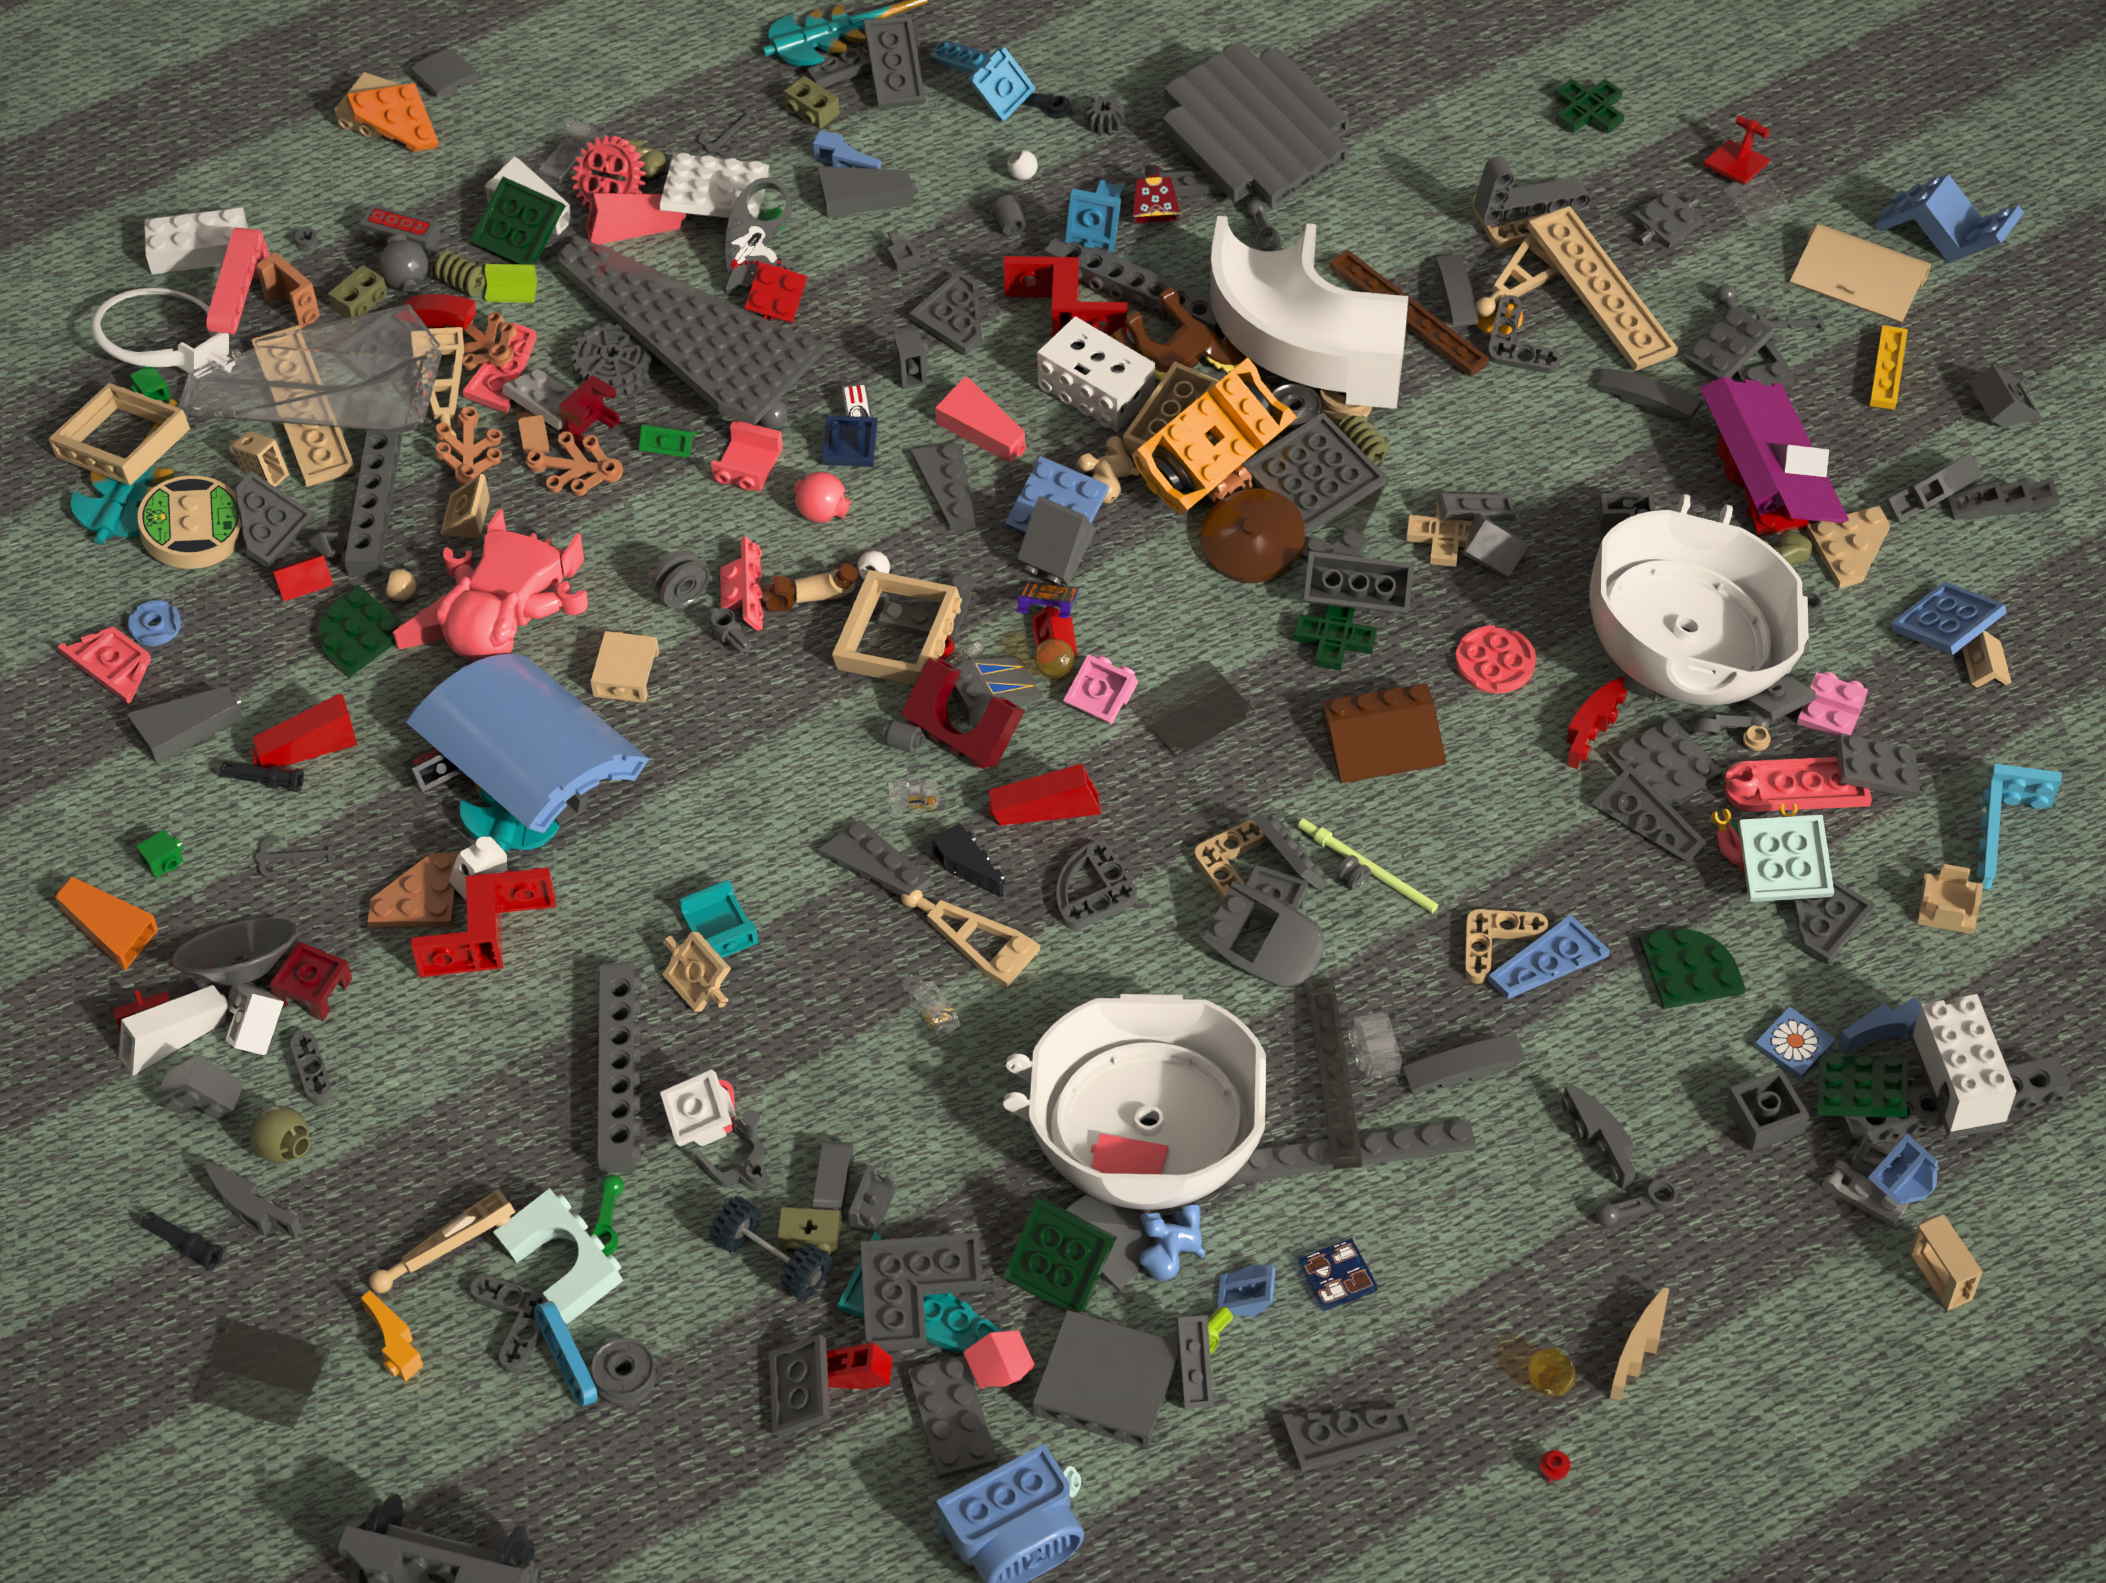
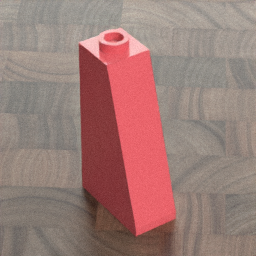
[585,193,686,244]
[935,376,1026,463]

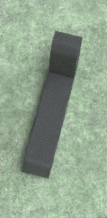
[1474,156,1591,226]

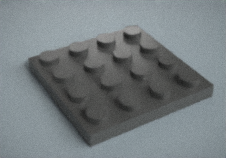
[1242,412,1387,535]

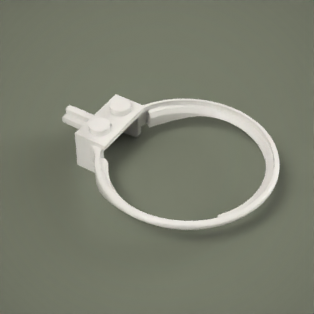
[91,288,236,376]

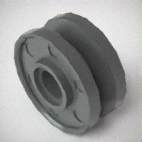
[651,550,710,608]
[591,1338,656,1406]

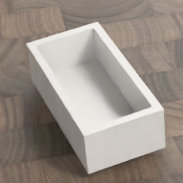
[145,208,248,274]

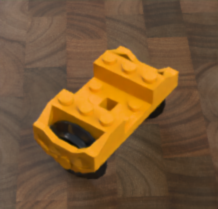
[1131,358,1297,515]

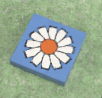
[1754,1007,1836,1080]

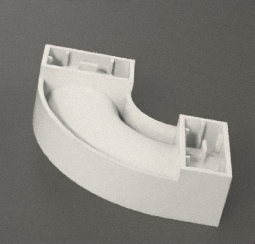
[1210,216,1408,409]

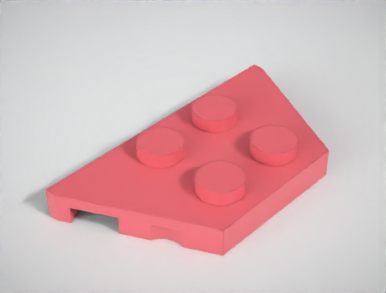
[57,627,151,704]

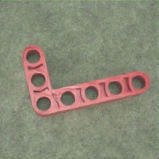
[207,227,270,334]

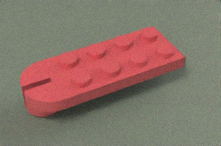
[1724,757,1872,812]

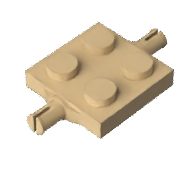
[662,932,731,1011]

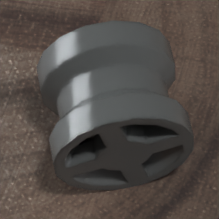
[1336,855,1371,890]

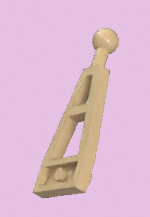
[1476,234,1561,317]
[411,327,464,443]
[901,890,1040,988]
[369,1189,515,1293]

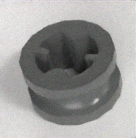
[295,228,318,251]

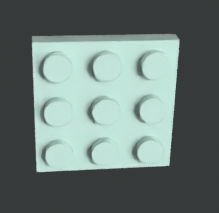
[1738,815,1834,902]

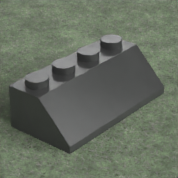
[1303,551,1414,615]

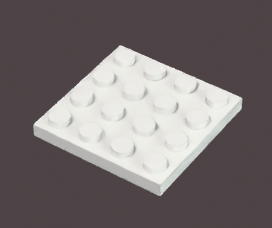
[660,153,769,221]

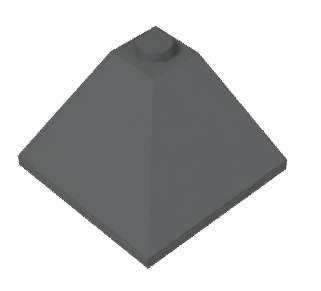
[1066,1194,1166,1292]

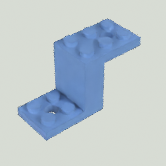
[1874,174,2024,263]

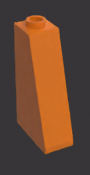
[55,877,158,971]

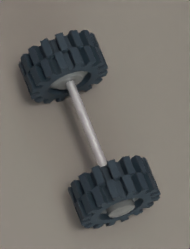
[709,1195,832,1301]

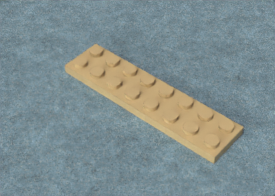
[1527,206,1678,371]
[251,325,356,487]

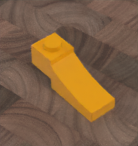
[361,1291,423,1381]

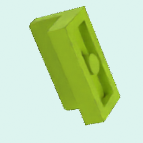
[485,264,538,303]

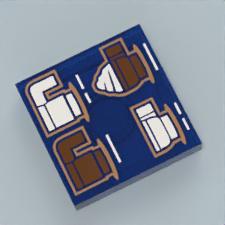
[1298,1238,1378,1312]

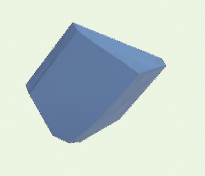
[1868,1134,1938,1205]
[1217,1264,1276,1317]

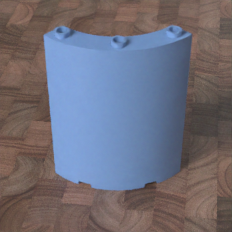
[406,654,649,833]

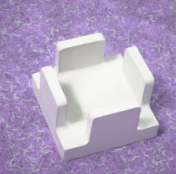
[660,1069,736,1146]

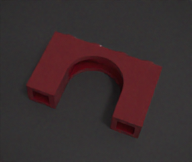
[901,657,1025,769]

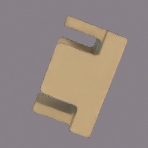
[1917,864,1983,934]

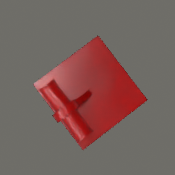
[1703,115,1770,185]

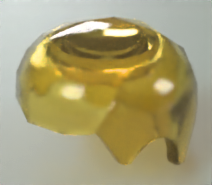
[1034,639,1075,679]
[1528,1348,1576,1398]

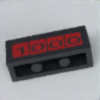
[403,747,463,793]

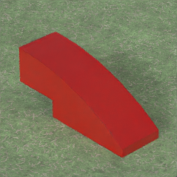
[397,294,476,331]

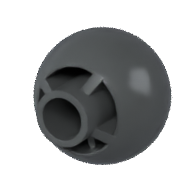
[378,235,428,291]

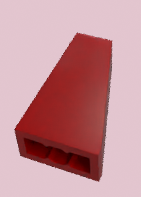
[250,693,357,768]
[987,763,1102,826]

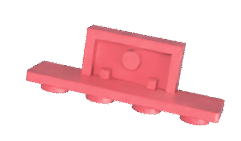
[720,536,764,631]

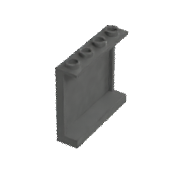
[1033,1310,1178,1449]

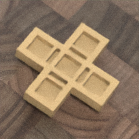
[1406,502,1473,567]

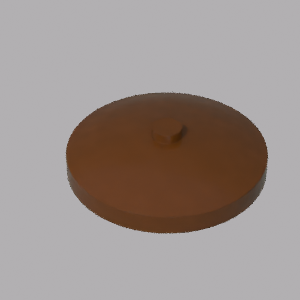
[1201,488,1306,583]

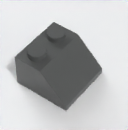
[1970,365,2041,428]

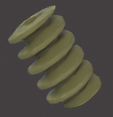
[431,250,486,297]
[1338,415,1390,466]

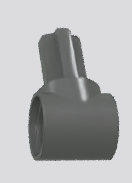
[711,608,752,654]

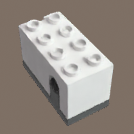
[1911,994,2016,1139]

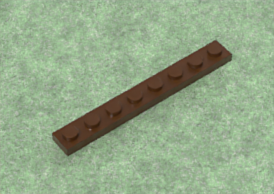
[1330,250,1489,377]

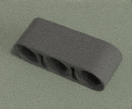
[812,1141,853,1219]

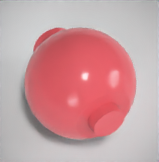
[793,471,852,523]

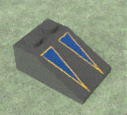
[951,657,1042,726]

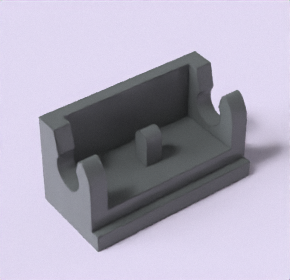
[848,1165,897,1235]

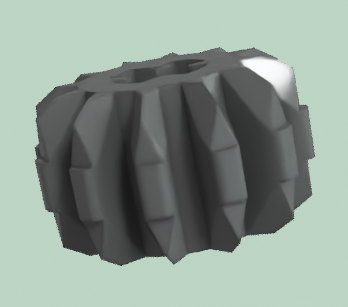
[1085,95,1125,135]

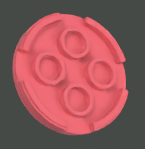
[1455,625,1536,693]

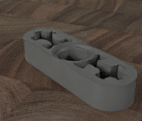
[290,1031,333,1105]

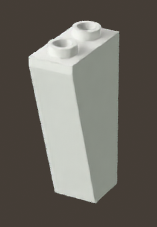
[485,157,572,236]

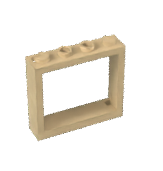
[48,383,190,485]
[832,570,962,685]

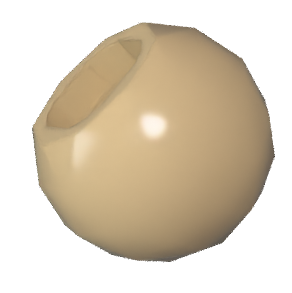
[385,569,417,602]

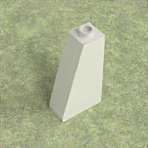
[119,985,228,1076]

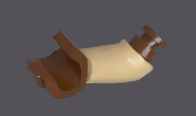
[762,564,858,612]

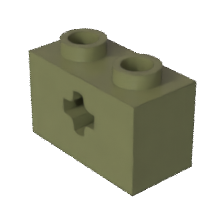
[777,1207,842,1256]

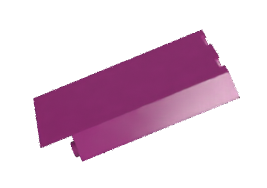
[1700,377,1849,523]

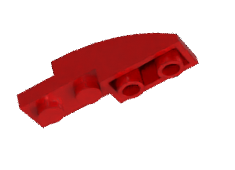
[1566,676,1628,769]

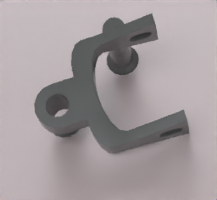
[695,1110,767,1191]

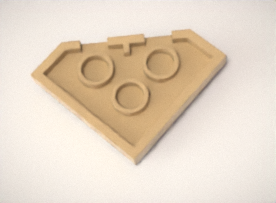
[1806,506,1890,588]

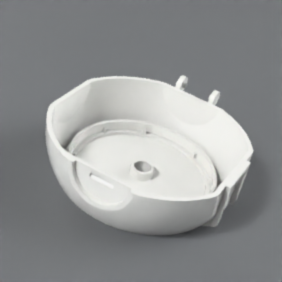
[1590,494,1808,705]
[1003,994,1266,1210]

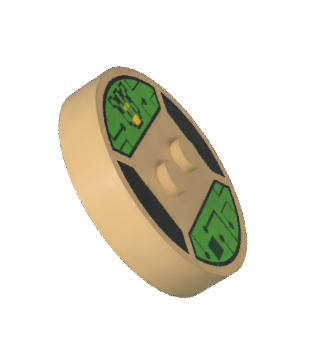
[138,476,243,569]

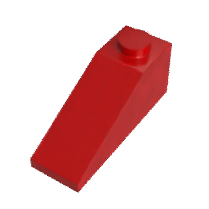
[827,1342,893,1389]

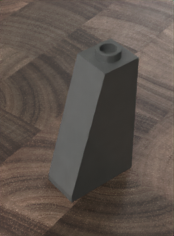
[818,167,917,218]
[127,686,243,764]

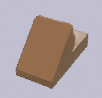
[517,411,550,457]

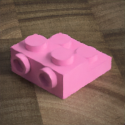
[1063,654,1138,725]
[1797,672,1868,737]

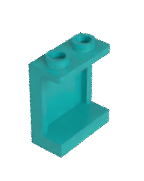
[679,880,758,958]

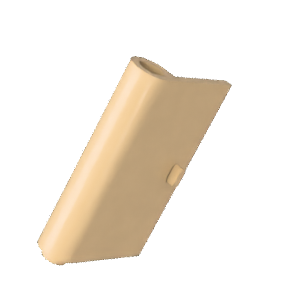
[1790,224,1931,323]

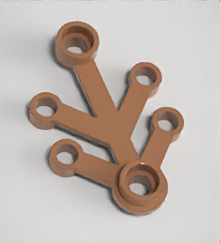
[451,312,517,371]
[435,406,502,487]
[526,432,623,496]

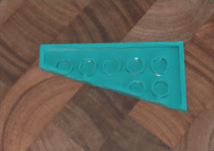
[838,1232,1003,1355]

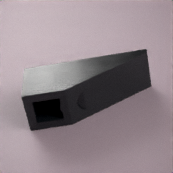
[932,823,1005,897]

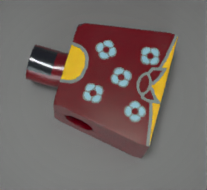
[1132,165,1180,224]

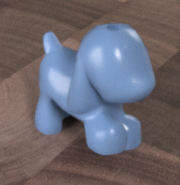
[1139,1205,1205,1281]

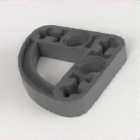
[1056,841,1137,930]

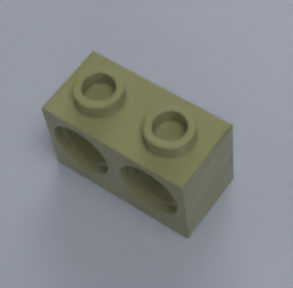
[784,76,840,129]
[328,265,387,323]

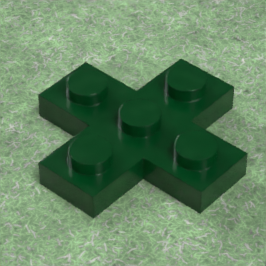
[1554,78,1625,134]
[1294,605,1377,671]

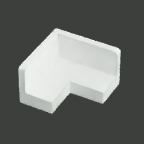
[225,983,283,1055]

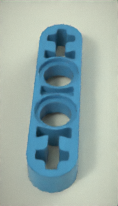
[534,1301,597,1407]

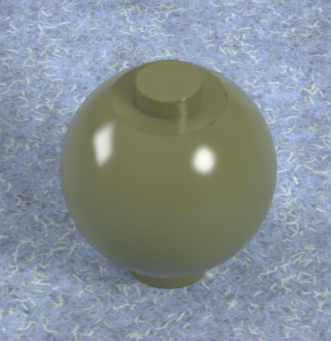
[250,1106,311,1164]

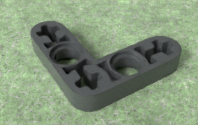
[1488,295,1561,373]
[470,1275,548,1373]

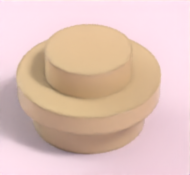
[1743,725,1771,751]

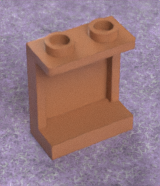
[256,252,320,328]

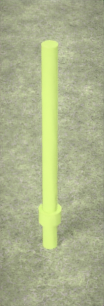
[1298,818,1438,913]

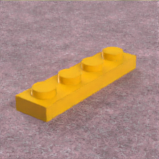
[1870,325,1908,410]

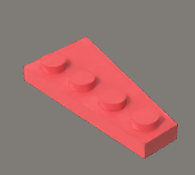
[463,323,537,413]

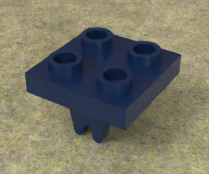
[822,416,878,467]

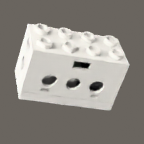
[1037,317,1155,432]

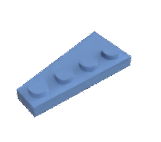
[1488,915,1610,999]

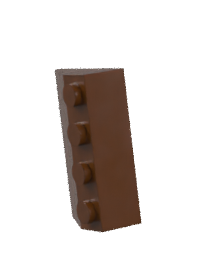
[1321,683,1446,784]

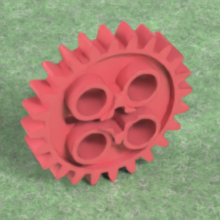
[572,135,646,211]

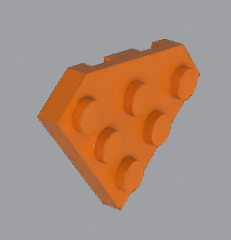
[346,83,439,152]

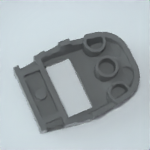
[1202,881,1325,988]

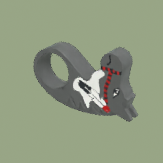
[725,178,797,294]

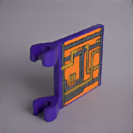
[1016,581,1079,619]

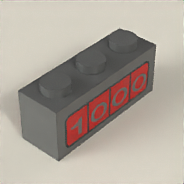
[359,204,441,258]

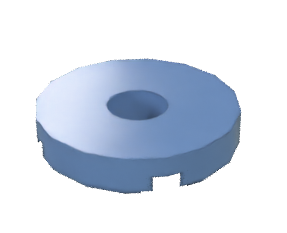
[127,600,181,646]

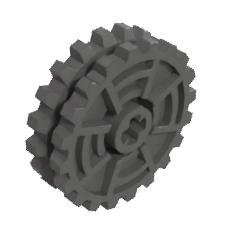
[571,323,654,398]

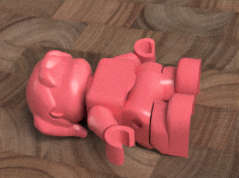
[435,509,588,662]

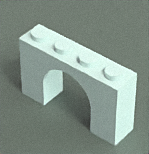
[494,1188,623,1324]

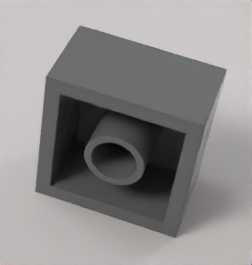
[1726,1069,1809,1152]

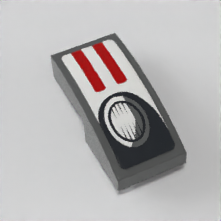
[841,383,872,417]

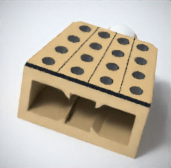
[229,431,289,487]

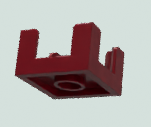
[558,375,621,452]
[270,941,353,1021]

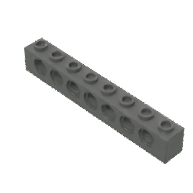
[1044,232,1222,336]
[342,403,405,577]
[598,963,641,1174]
[1836,1056,2071,1148]

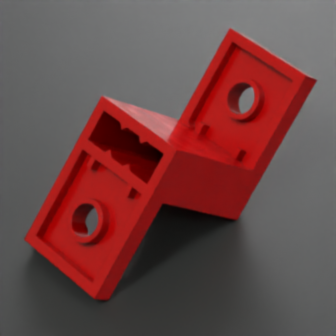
[1004,256,1127,338]
[411,868,556,977]

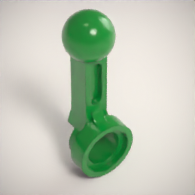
[590,1174,624,1256]

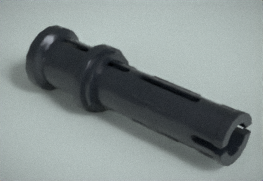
[220,760,304,793]
[141,1211,223,1270]

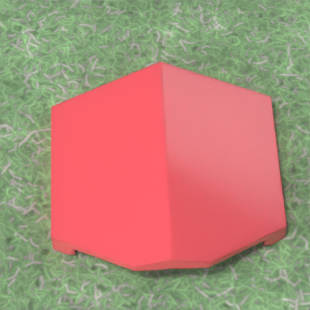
[963,1331,1034,1389]

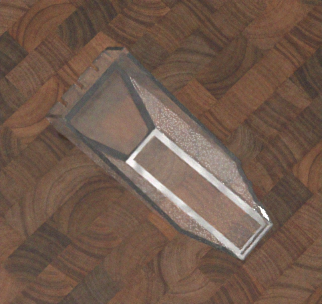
[178,304,442,432]

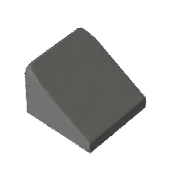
[309,532,345,558]

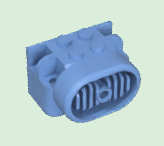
[936,1443,1084,1583]

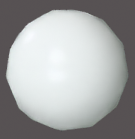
[1007,150,1038,180]
[857,550,890,580]

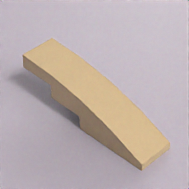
[1610,1287,1669,1401]

